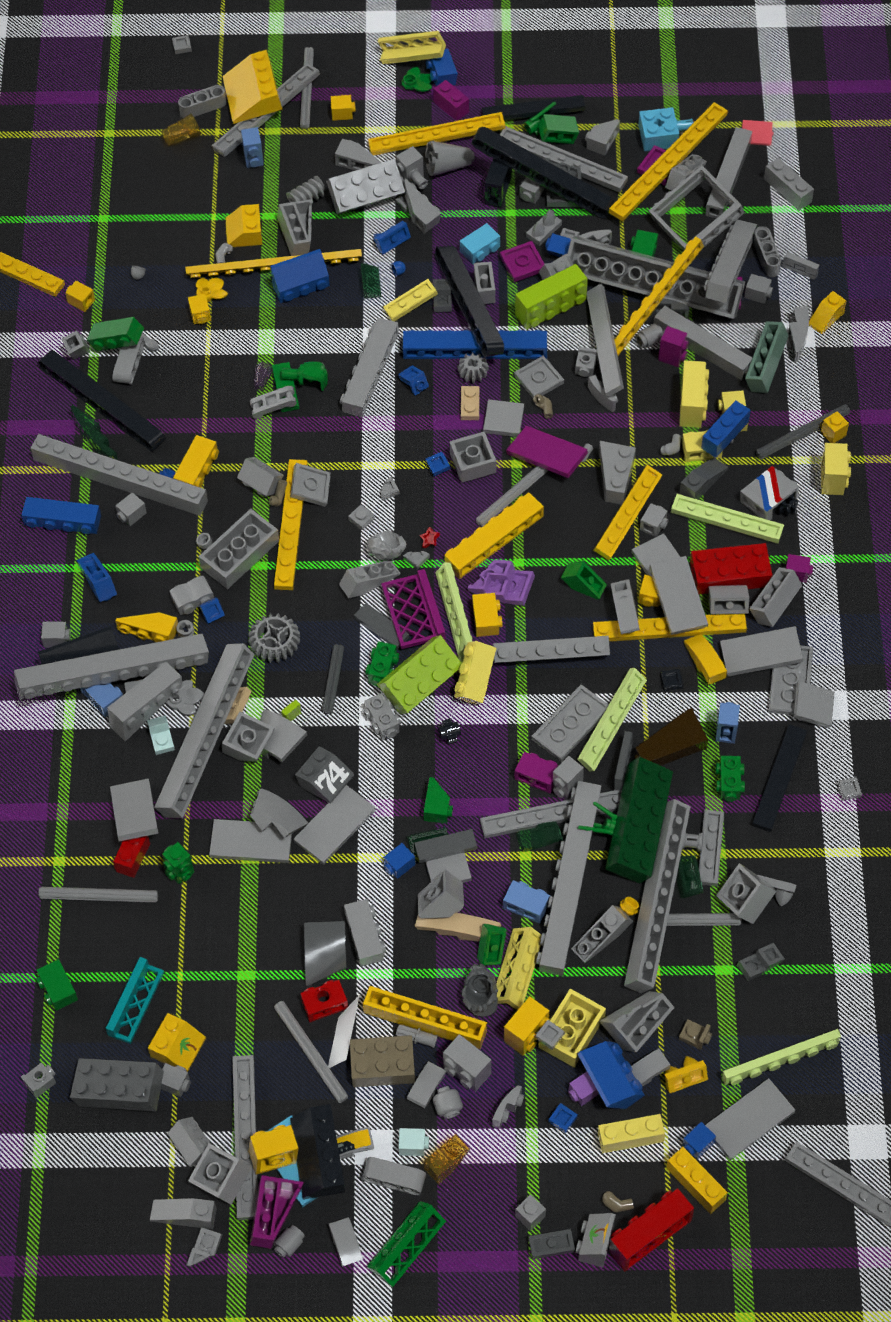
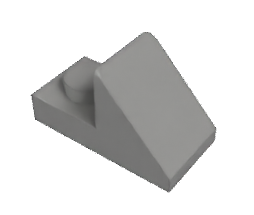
[539,254,573,280]

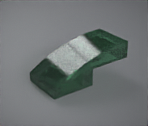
[516,821,562,852]

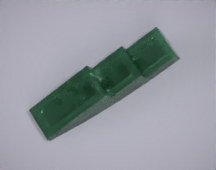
[70,405,118,460]

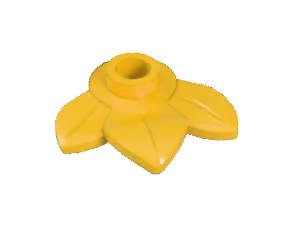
[196,278,228,302]

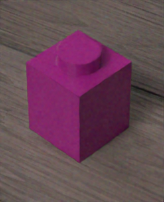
[786,554,813,583]

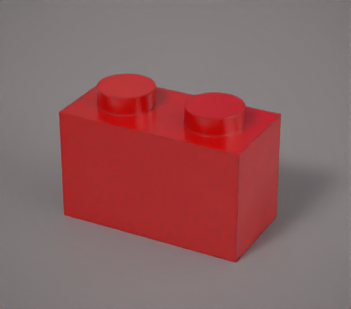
[113,836,150,878]

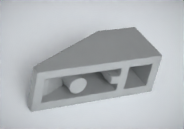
[335,139,382,171]
[150,1198,217,1229]

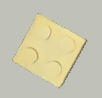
[821,443,851,495]

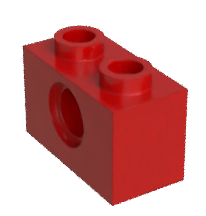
[300,980,348,1022]

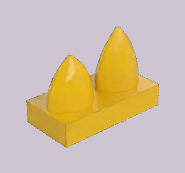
[665,1056,708,1093]

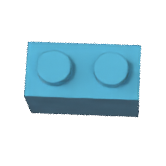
[460,223,500,264]

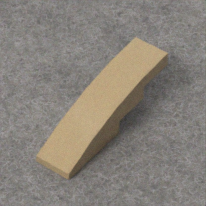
[415,913,501,941]

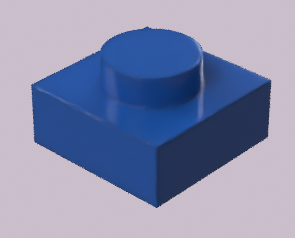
[426,452,450,476]
[199,597,225,623]
[548,1103,578,1134]

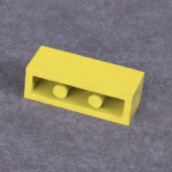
[454,641,496,704]
[598,1114,665,1153]

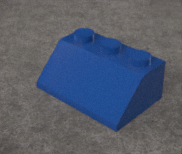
[270,249,330,303]
[577,1041,645,1109]

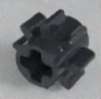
[775,494,798,516]
[438,718,461,744]

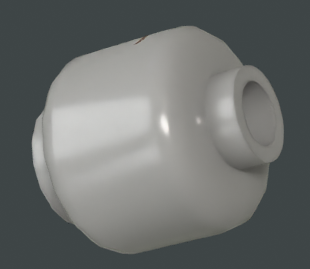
[433,1086,463,1119]

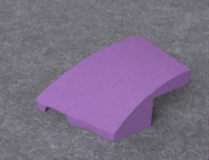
[468,560,535,606]

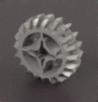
[249,613,300,663]

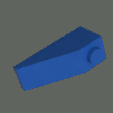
[77,553,117,602]

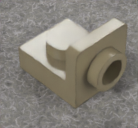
[679,1019,712,1050]

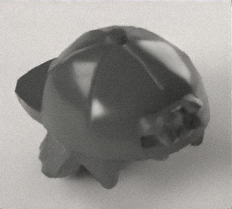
[462,964,498,1017]

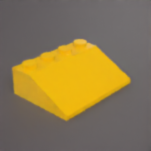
[223,50,283,124]

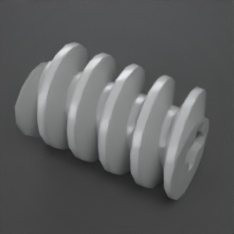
[286,176,325,203]

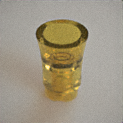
[162,113,201,146]

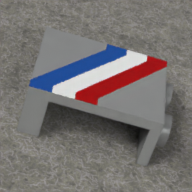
[740,466,799,520]

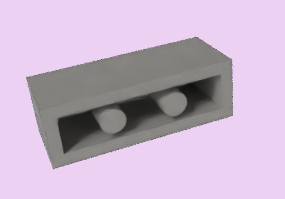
[764,157,814,211]
[749,567,802,627]
[344,899,386,967]

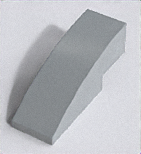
[788,306,809,362]

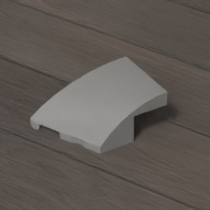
[260,709,307,762]
[250,789,308,838]

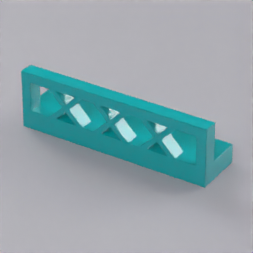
[106,957,164,1044]

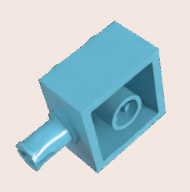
[638,107,693,151]

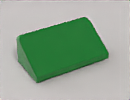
[477,924,507,965]

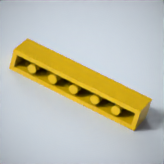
[444,493,544,579]
[363,986,487,1050]

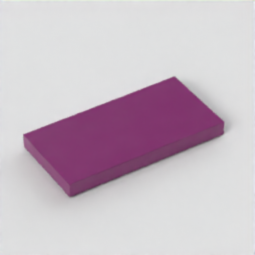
[506,426,588,478]

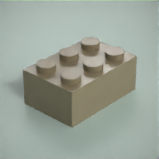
[350,1035,415,1087]

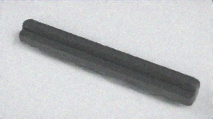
[322,644,344,714]

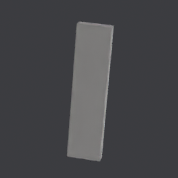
[697,810,724,886]

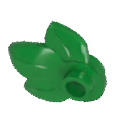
[402,67,432,92]

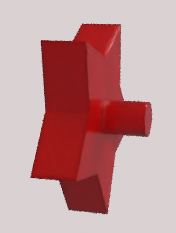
[420,527,440,548]

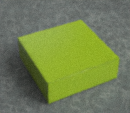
[281,700,301,721]

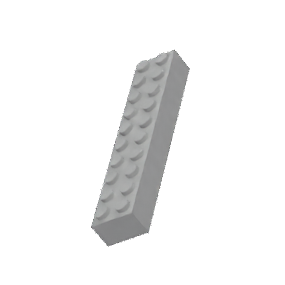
[568,236,745,319]

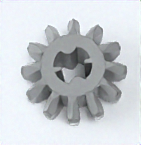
[458,352,488,384]

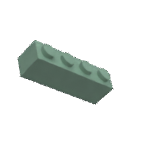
[745,321,789,393]

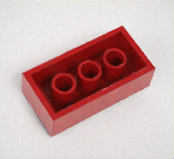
[690,543,772,594]
[609,1188,694,1272]

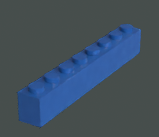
[403,330,547,359]

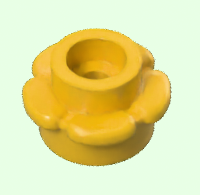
[620,897,639,915]

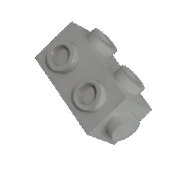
[363,693,401,740]
[167,1117,211,1166]

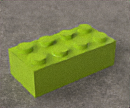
[515,264,588,330]
[377,635,462,715]

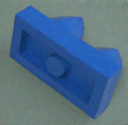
[373,221,411,254]

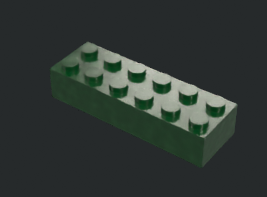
[605,757,673,884]

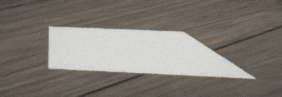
[328,994,360,1068]

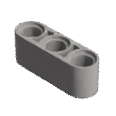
[178,85,227,119]
[753,226,781,277]
[113,339,144,384]
[362,1157,426,1195]

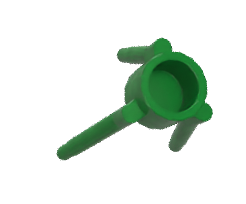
[524,102,556,136]
[578,802,617,836]

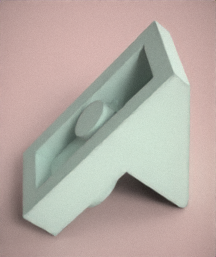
[147,715,175,755]

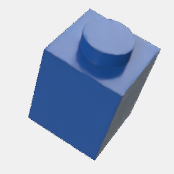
[546,233,571,257]
[384,843,415,879]
[682,1122,716,1160]

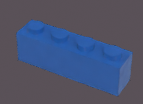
[21,497,101,534]

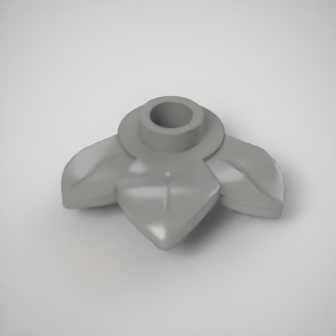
[166,680,204,715]

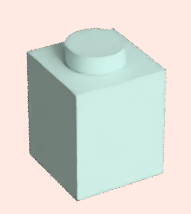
[399,1128,429,1156]

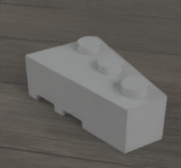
[277,199,312,256]
[599,441,636,505]
[599,991,674,1052]

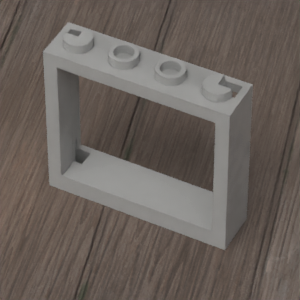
[649,165,745,251]

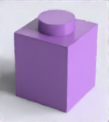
[568,1072,599,1106]

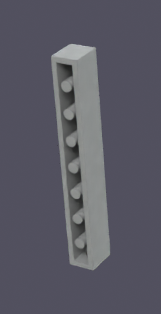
[704,219,757,303]

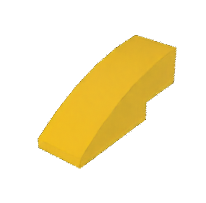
[684,634,727,685]

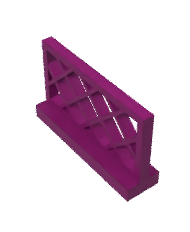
[381,569,446,649]

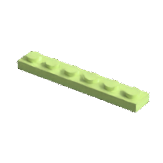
[671,494,784,543]
[435,562,472,663]
[577,668,647,771]
[722,1029,841,1085]

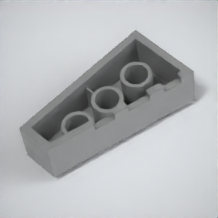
[107,662,182,742]

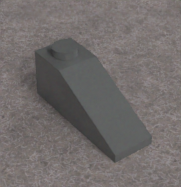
[679,457,728,500]

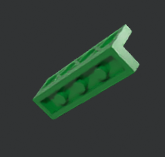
[367,1201,446,1288]

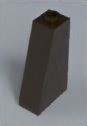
[633,708,708,766]

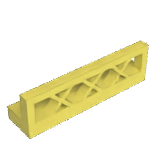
[378,31,446,64]
[496,927,542,1010]

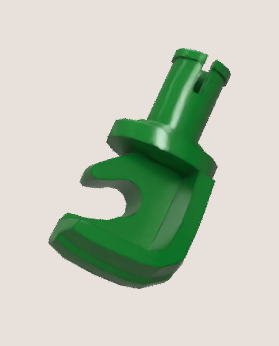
[282,362,328,391]

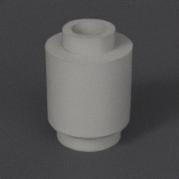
[636,324,664,348]
[274,1225,305,1258]

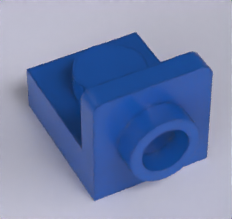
[398,365,429,395]

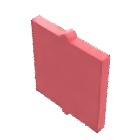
[742,120,774,146]

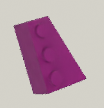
[250,1175,304,1248]

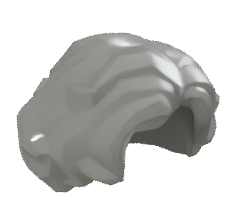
[367,530,406,561]

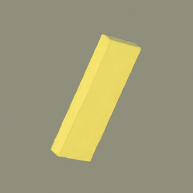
[383,279,438,321]

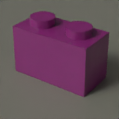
[433,80,469,121]
[659,326,689,368]
[515,752,559,794]

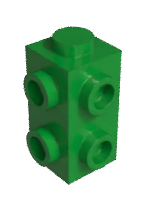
[366,641,400,687]
[716,756,745,802]
[162,842,194,884]

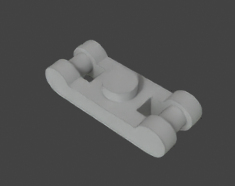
[250,386,297,419]

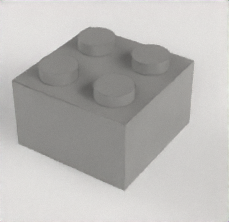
[450,431,496,483]
[443,1034,491,1092]
[188,1143,252,1205]

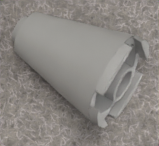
[425,141,475,176]

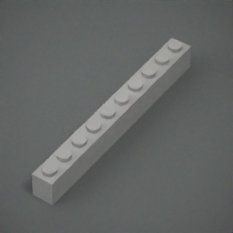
[30,434,208,516]
[14,634,209,700]
[154,644,255,818]
[536,781,601,976]
[624,799,691,993]

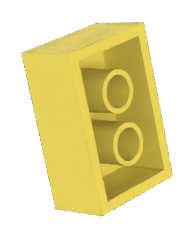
[679,360,709,428]
[539,989,606,1068]

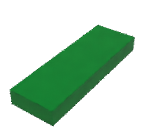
[272,362,299,412]

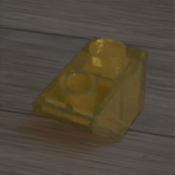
[424,1134,470,1184]

